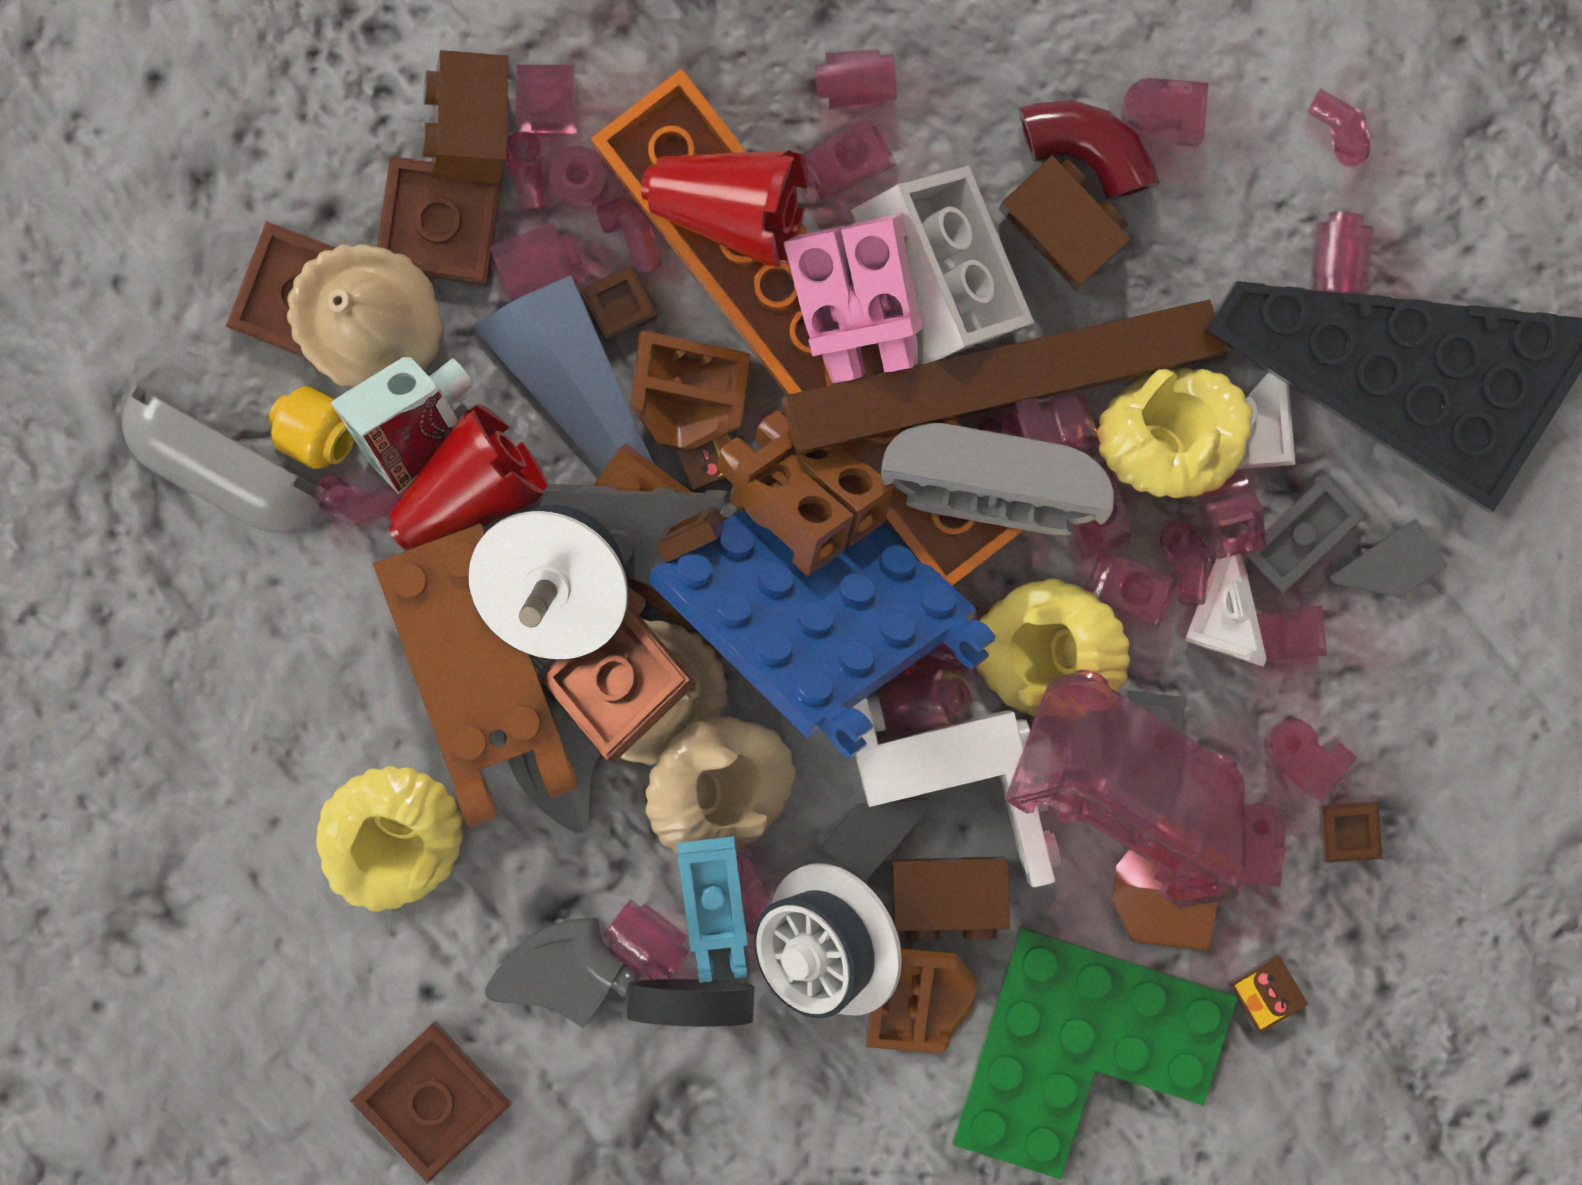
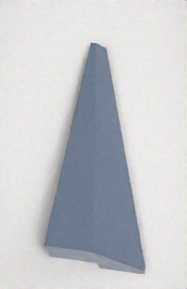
[474,275,654,472]

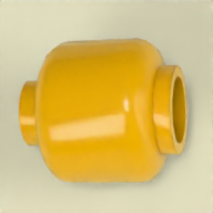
[269,386,355,469]

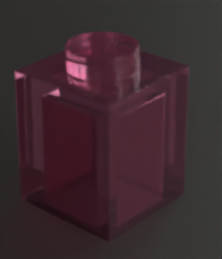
[515,64,578,133]
[490,222,582,302]

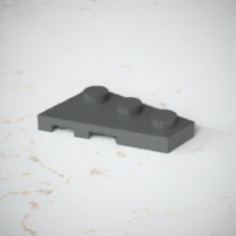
[539,484,728,586]

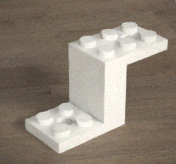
[852,696,1062,887]

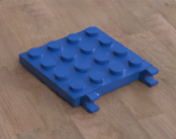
[649,510,996,758]

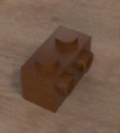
[422,50,508,184]
[999,155,1131,291]
[892,856,1010,941]

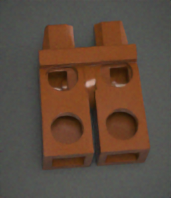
[717,410,895,577]

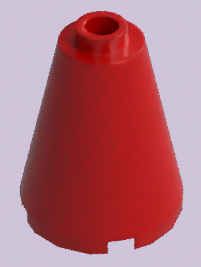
[641,150,808,267]
[388,404,548,551]

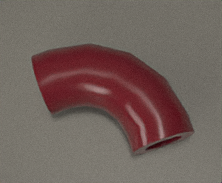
[1019,100,1160,201]

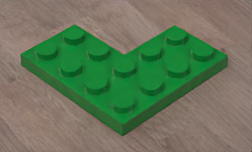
[952,926,1238,1180]

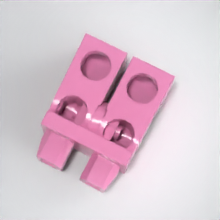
[784,213,924,383]

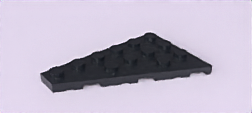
[1204,281,1582,512]

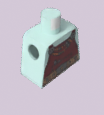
[331,357,474,494]

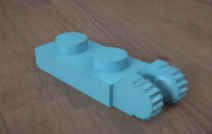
[677,836,748,983]

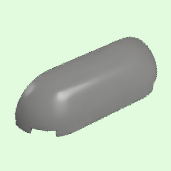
[122,385,332,533]
[881,423,1114,535]

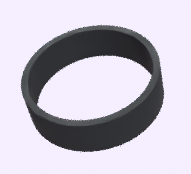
[627,979,754,1027]

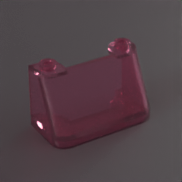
[1005,670,1246,909]

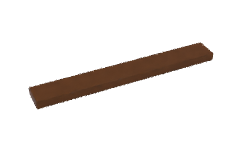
[781,299,1226,455]

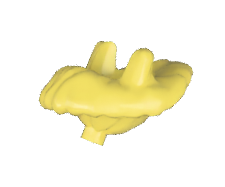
[1097,368,1252,498]
[976,578,1130,721]
[316,766,463,912]

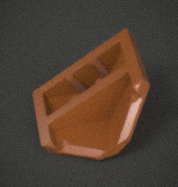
[629,331,750,451]
[1112,828,1222,951]
[866,949,977,1053]

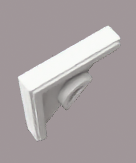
[1237,372,1295,470]
[1185,543,1266,667]

